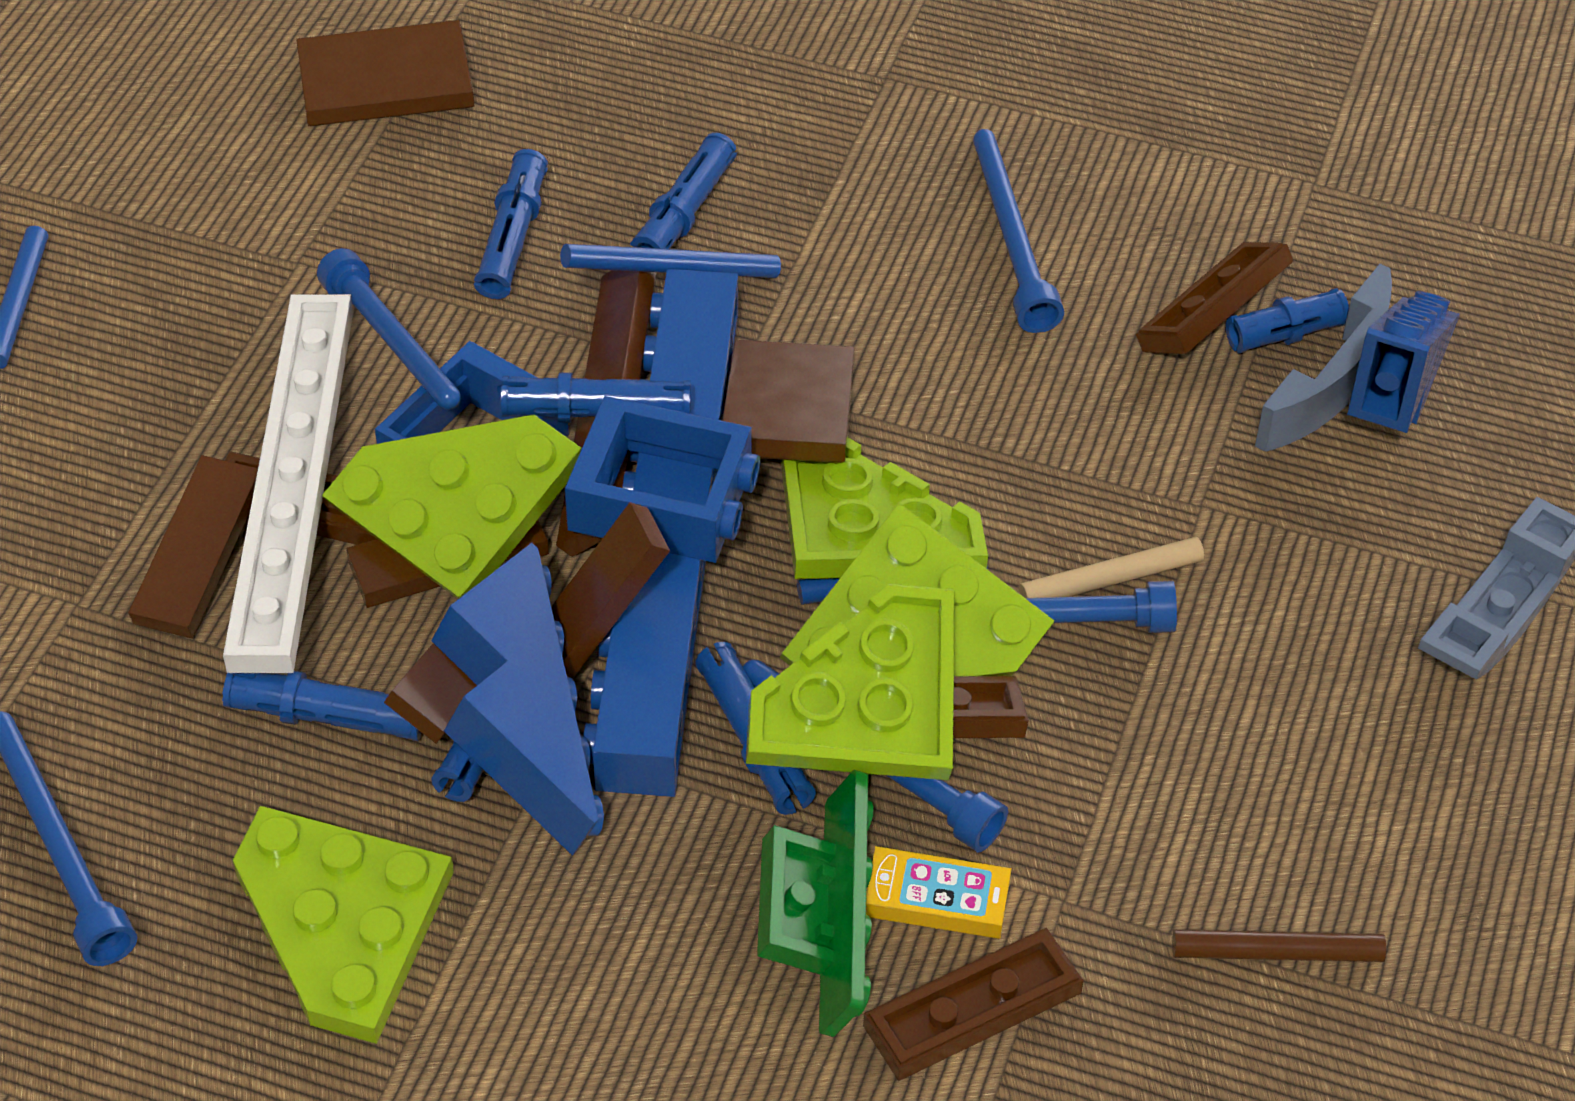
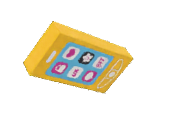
[866,846,1012,939]

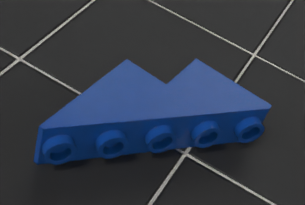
[1347,291,1460,433]
[431,543,604,856]

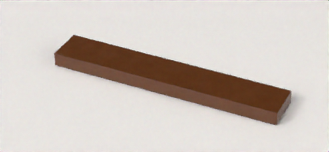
[556,270,656,557]

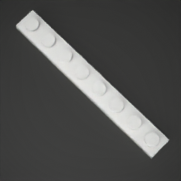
[223,294,353,673]

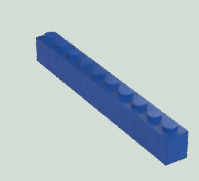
[583,269,738,797]

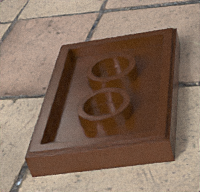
[296,20,474,126]
[723,340,854,463]

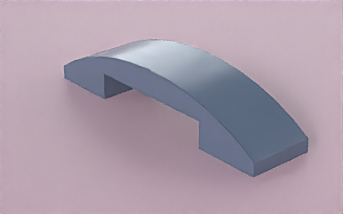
[1255,264,1392,452]
[1418,497,1575,680]

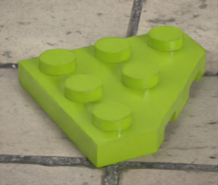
[322,415,582,599]
[780,437,988,579]
[780,503,1054,676]
[746,584,954,780]
[233,806,454,1044]

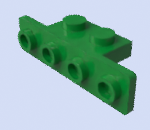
[757,769,873,1037]

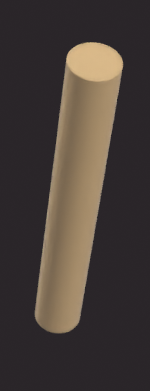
[1019,537,1204,598]

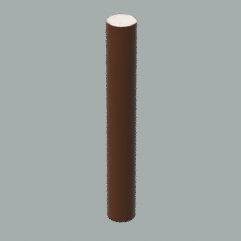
[1172,930,1386,962]

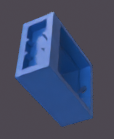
[375,341,569,444]
[565,396,760,563]

